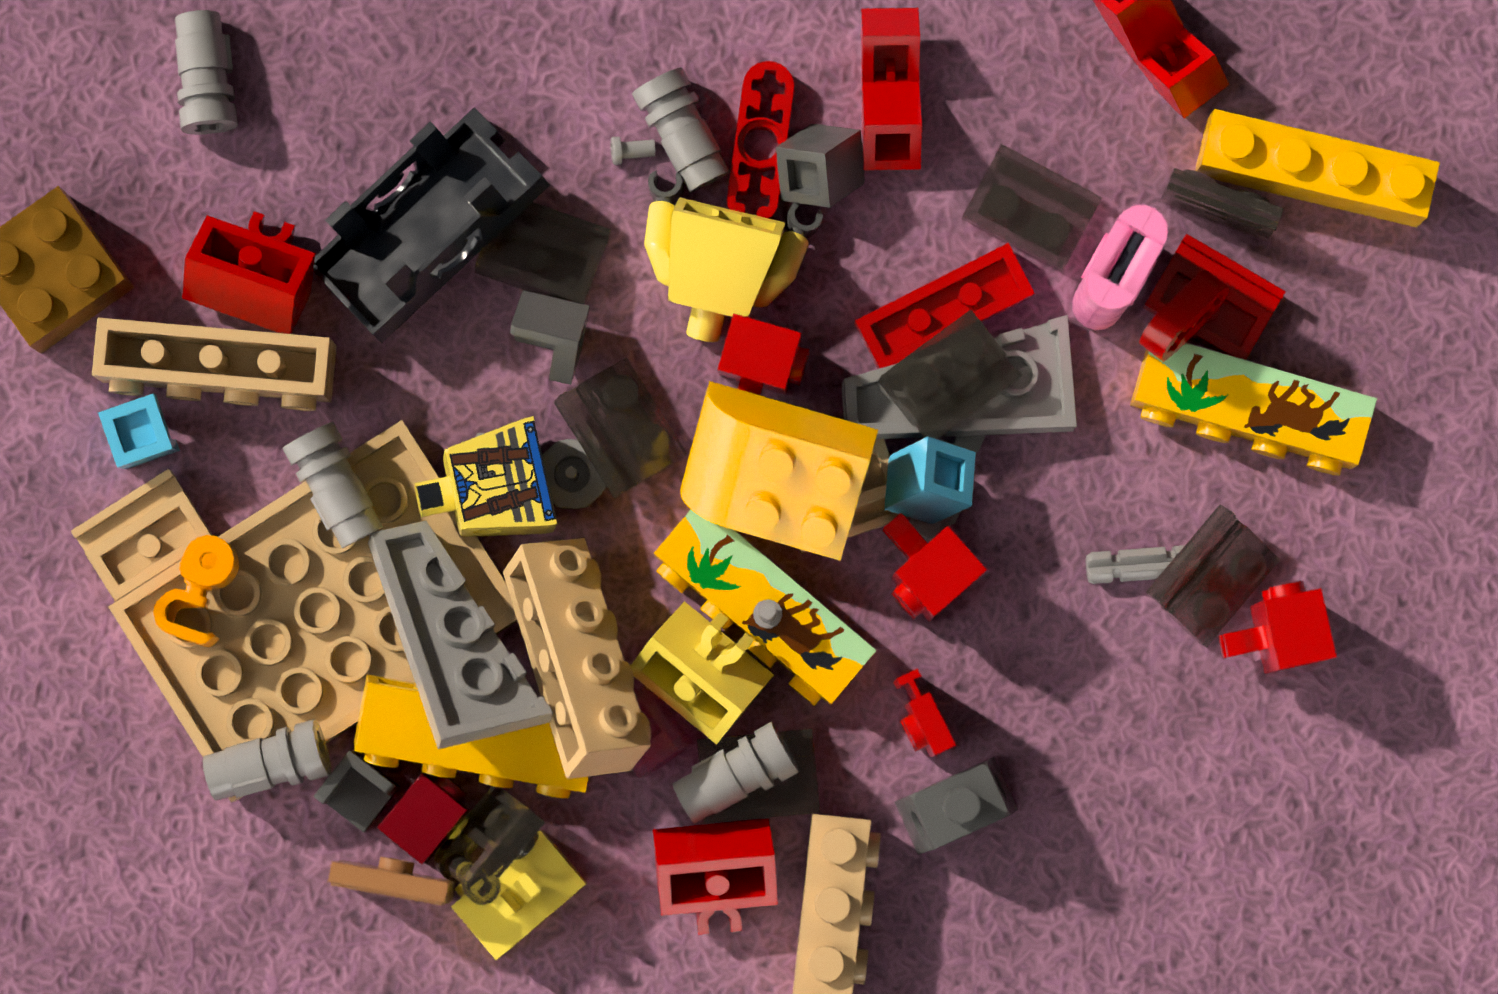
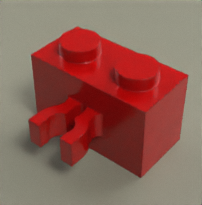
[182,211,315,334]
[717,313,809,396]
[882,513,987,622]
[1218,581,1337,674]
[653,819,778,935]

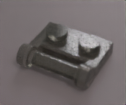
[434,786,545,905]

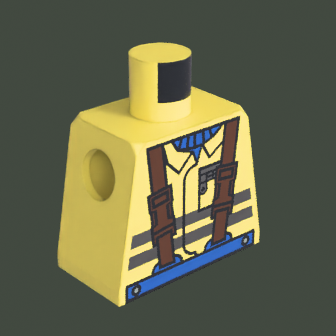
[414,416,557,537]

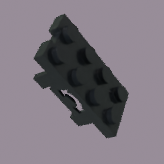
[313,107,550,344]

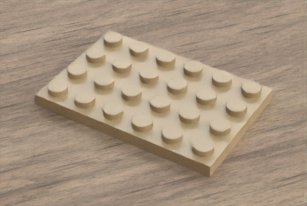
[108,420,518,802]

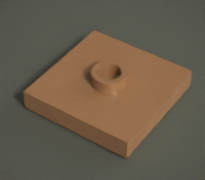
[328,856,457,906]

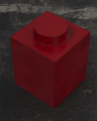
[377,773,470,865]

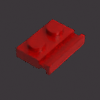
[1142,233,1286,360]
[893,668,956,757]

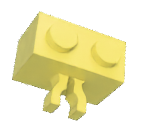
[630,601,774,745]
[451,829,587,960]

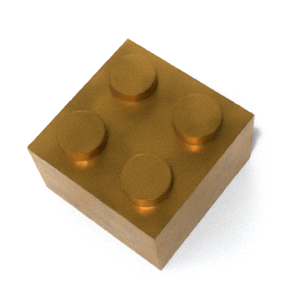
[0,186,135,354]

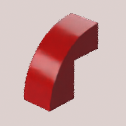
[1093,0,1229,118]
[861,8,922,170]

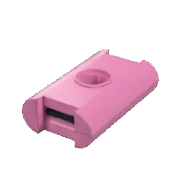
[1072,205,1168,330]

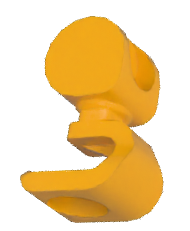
[153,535,239,648]

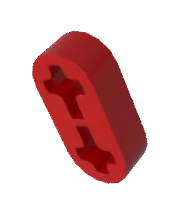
[1139,269,1230,362]

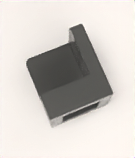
[776,124,865,208]
[510,290,590,385]
[314,750,401,833]

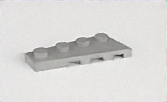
[841,315,1077,439]
[368,521,553,749]

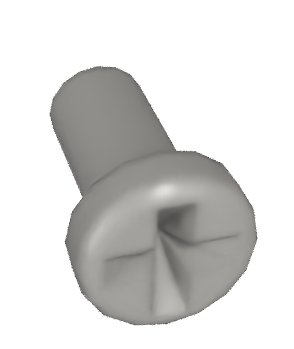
[610,136,655,165]
[753,599,782,629]

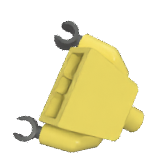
[644,171,823,342]

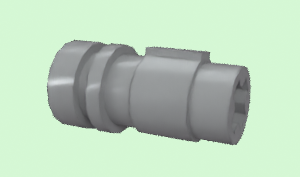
[175,10,238,135]
[632,67,730,193]
[282,421,383,549]
[203,719,331,801]
[672,722,800,824]

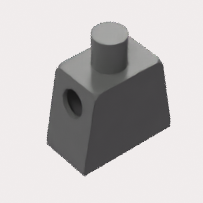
[894,757,1018,855]

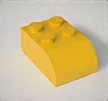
[680,381,878,561]

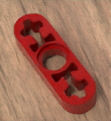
[727,61,794,219]

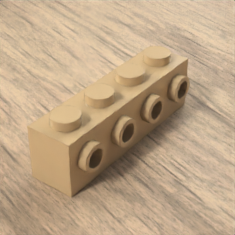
[92,318,337,411]
[503,538,651,779]
[792,814,881,994]

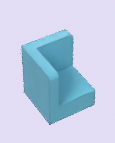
[98,394,180,469]
[884,436,976,524]

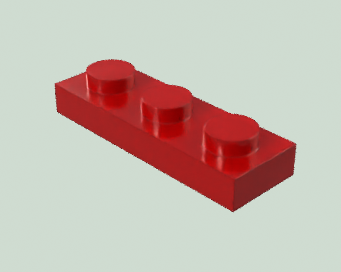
[854,243,1035,369]

